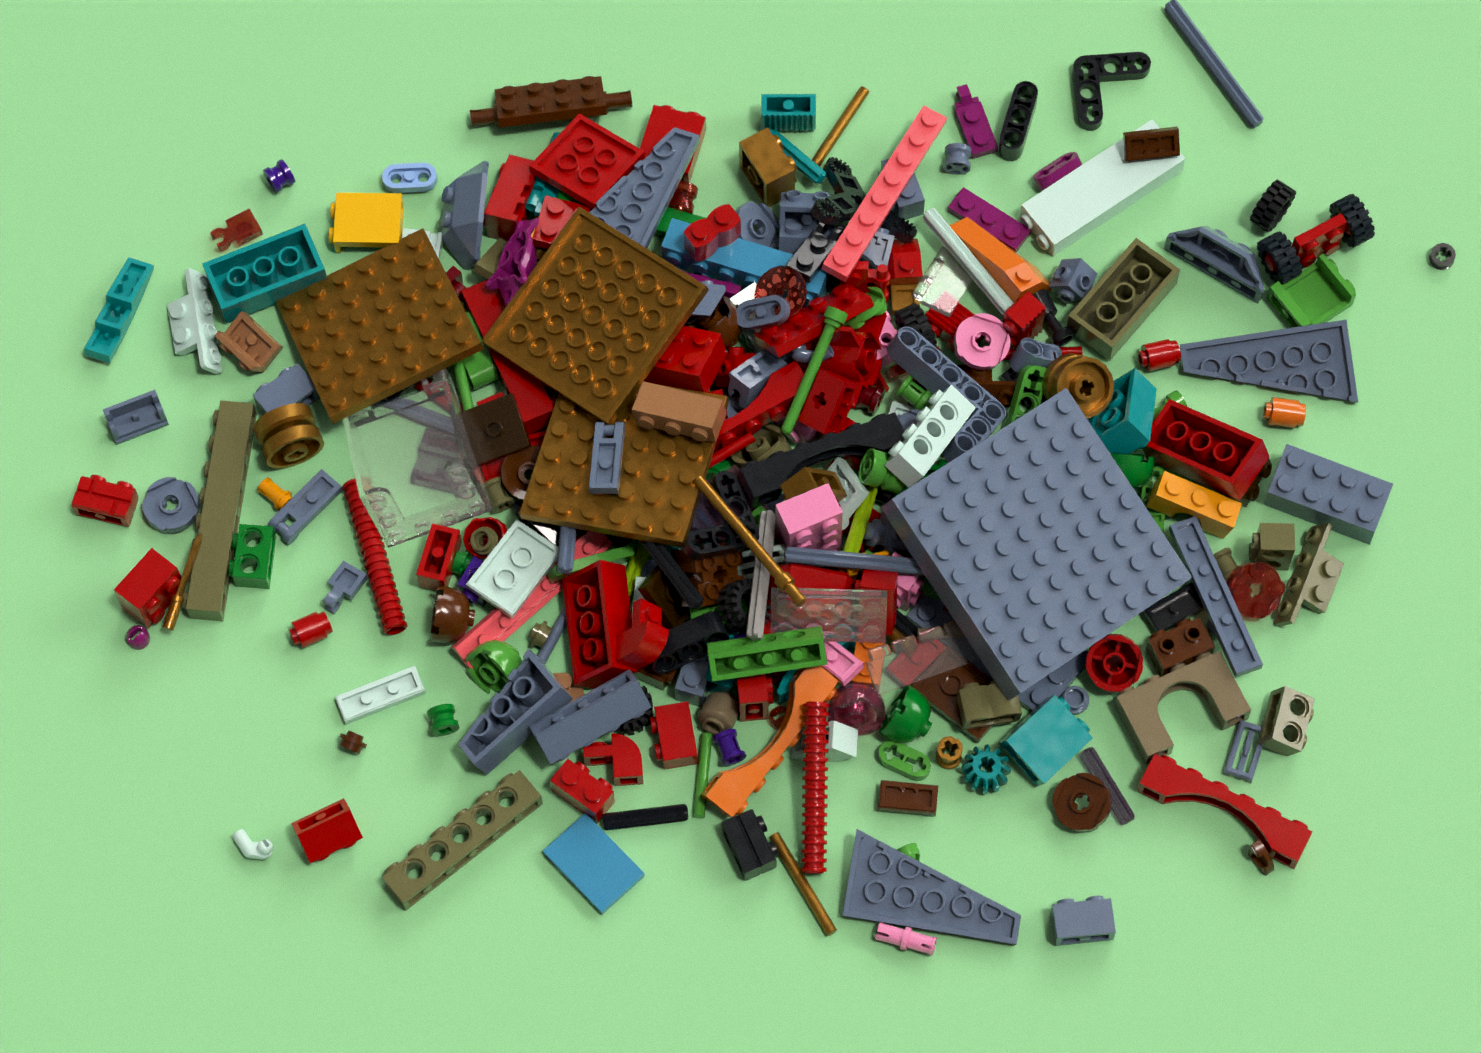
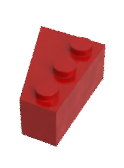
[483,154,537,242]

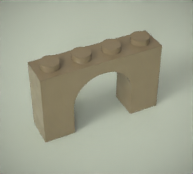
[1115,651,1251,765]

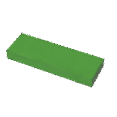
[547,545,635,583]

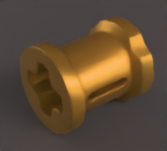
[936,736,963,770]

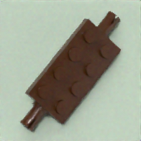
[470,76,633,128]

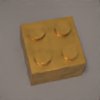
[739,127,797,207]

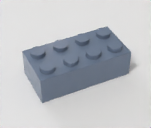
[1264,444,1393,545]

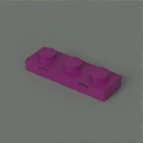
[948,187,1031,253]

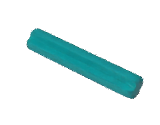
[769,129,826,184]

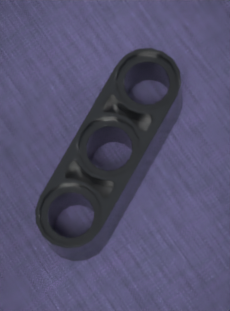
[998,81,1038,161]
[651,611,730,674]

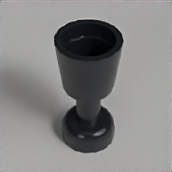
[1032,289,1076,347]

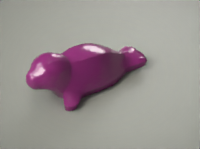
[486,218,539,306]

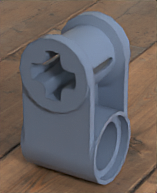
[1009,338,1062,377]

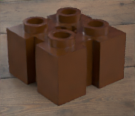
[674,541,745,607]

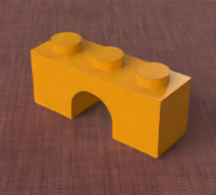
[1146,471,1242,539]

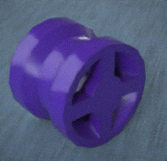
[263,159,296,193]

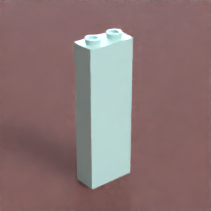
[1020,120,1185,256]

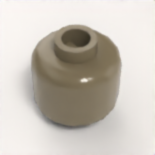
[699,691,740,735]

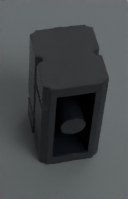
[721,809,779,881]

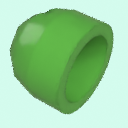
[897,843,920,861]

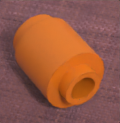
[1263,397,1306,428]

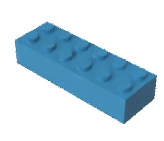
[661,218,829,310]

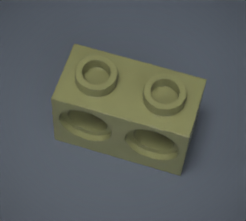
[1249,523,1295,570]
[1258,686,1314,756]

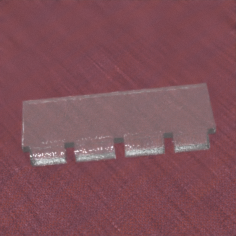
[912,244,973,317]
[866,620,980,696]

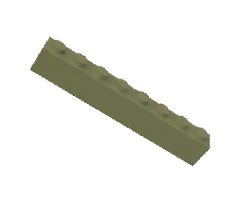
[183,400,257,622]

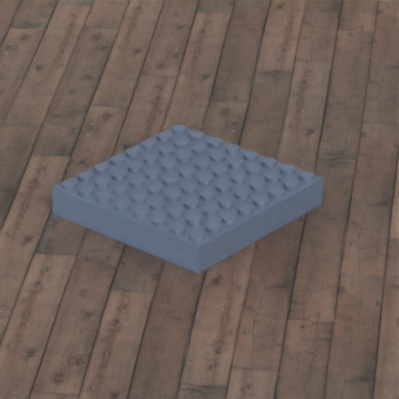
[881,388,1193,700]

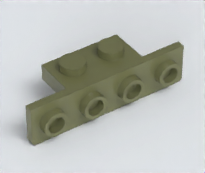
[1274,523,1344,626]

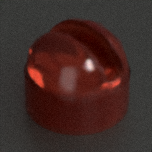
[769,706,787,730]

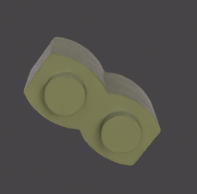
[956,680,1022,729]

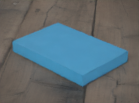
[543,813,645,915]

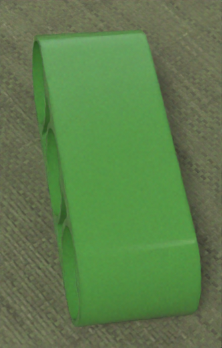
[463,311,500,390]

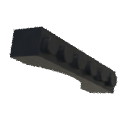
[738,412,905,509]

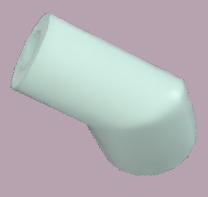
[232,829,273,860]

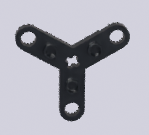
[811,157,918,243]

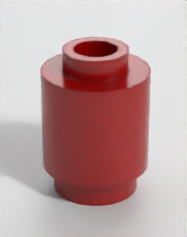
[1138,339,1181,372]
[288,611,333,648]

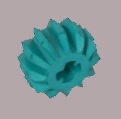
[961,744,1011,795]

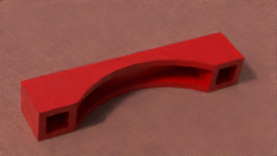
[714,361,812,452]
[1137,754,1313,869]

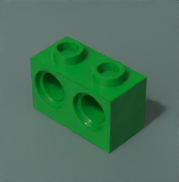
[229,524,277,589]

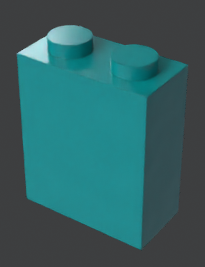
[999,695,1093,786]

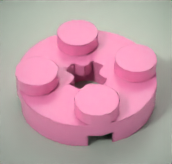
[954,313,1010,370]

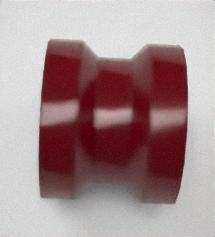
[856,385,885,415]

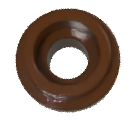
[339,730,367,754]

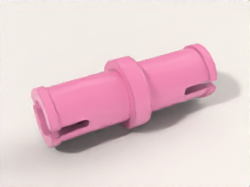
[875,922,937,955]

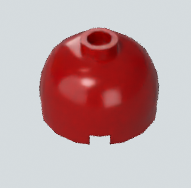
[1086,634,1143,692]

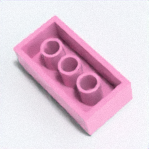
[776,483,843,554]

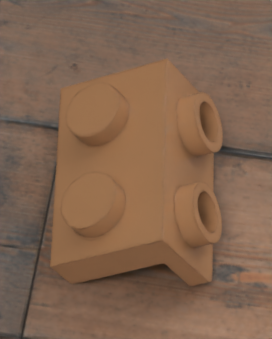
[215,311,283,373]

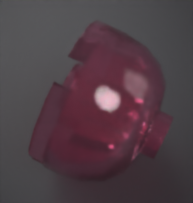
[828,682,885,736]

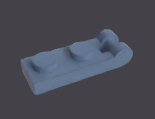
[589,422,626,494]
[268,469,343,545]

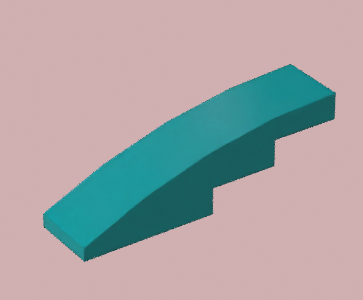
[84,257,154,363]

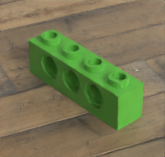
[707,626,827,682]

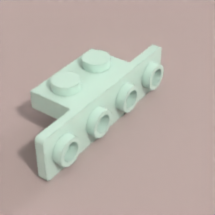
[167,268,222,374]

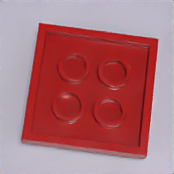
[529,113,645,209]

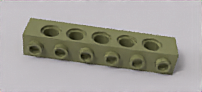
[382,770,543,911]

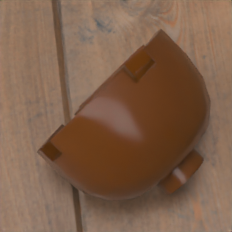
[687,296,742,349]
[431,586,475,643]

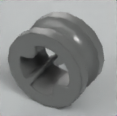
[1429,243,1456,270]

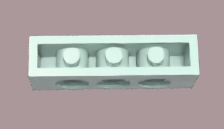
[885,385,976,488]

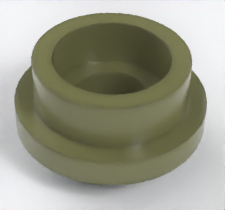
[470,527,498,555]
[528,620,552,648]

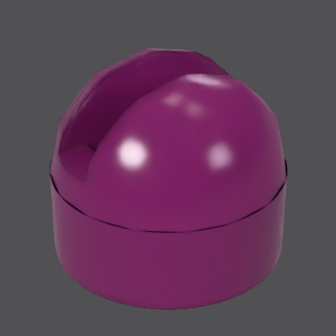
[126,625,150,650]

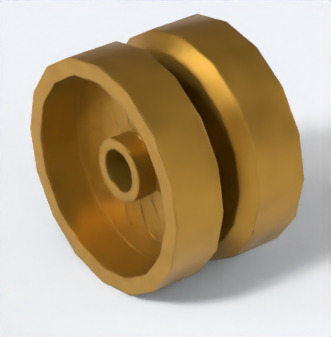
[1042,353,1114,418]
[253,403,324,468]

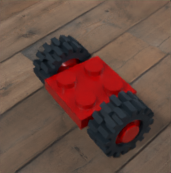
[1257,194,1375,285]

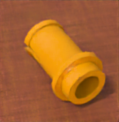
[257,477,293,510]

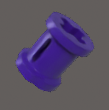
[713,729,746,766]

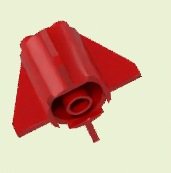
[793,312,889,409]

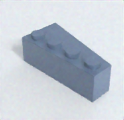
[458,649,573,775]

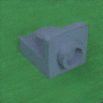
[863,228,895,267]

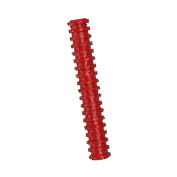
[342,478,408,635]
[801,701,829,873]

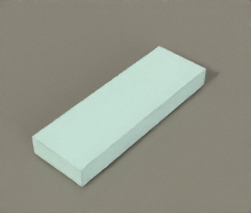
[335,666,426,725]

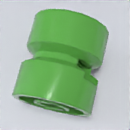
[858,448,905,494]

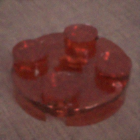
[1227,562,1285,619]

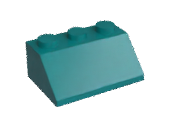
[1089,368,1157,454]

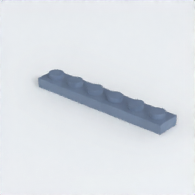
[1169,517,1263,678]

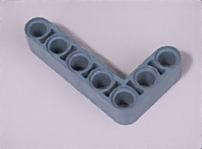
[887,326,1006,463]

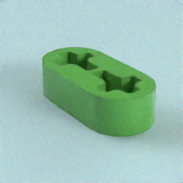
[878,740,931,781]

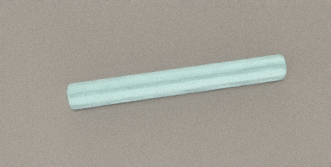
[922,208,1014,315]

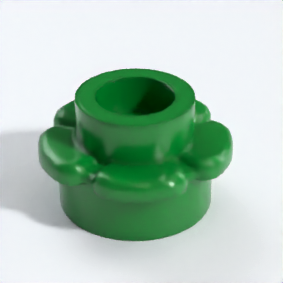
[452,551,472,577]

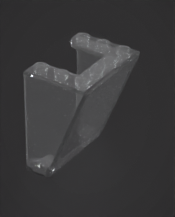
[343,368,493,548]

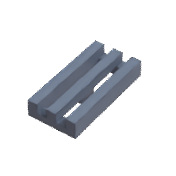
[1223,720,1263,784]

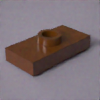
[1123,126,1180,161]
[878,780,938,816]

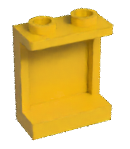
[329,193,404,253]

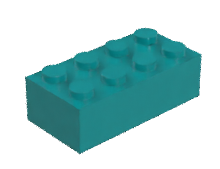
[202,224,327,323]

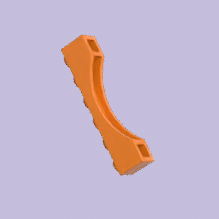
[700,666,839,817]

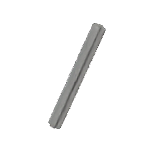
[746,510,776,641]

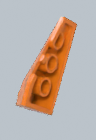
[949,217,1052,303]

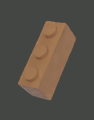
[632,381,726,442]

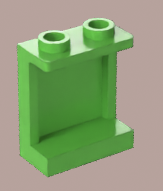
[1267,253,1356,328]

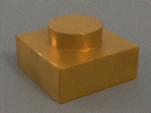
[891,284,920,315]

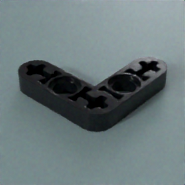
[1072,52,1151,131]
[682,471,759,560]

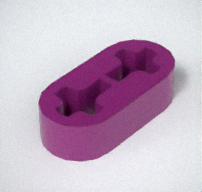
[1033,152,1083,191]

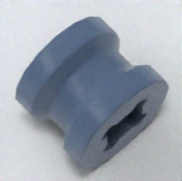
[944,143,972,175]

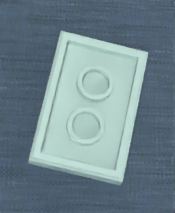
[466,519,559,619]

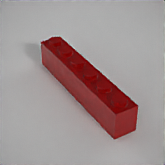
[461,280,556,435]

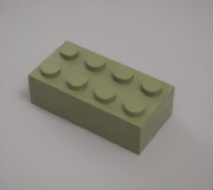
[1067,238,1180,361]

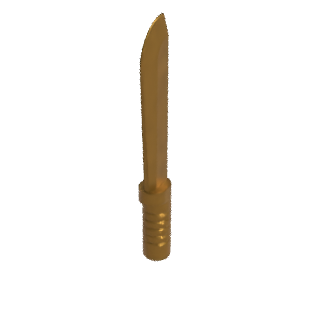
[163,533,202,631]

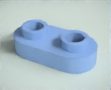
[382,163,437,193]

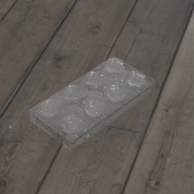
[770,587,887,643]

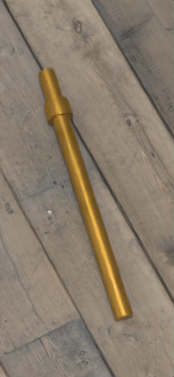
[694,476,807,607]

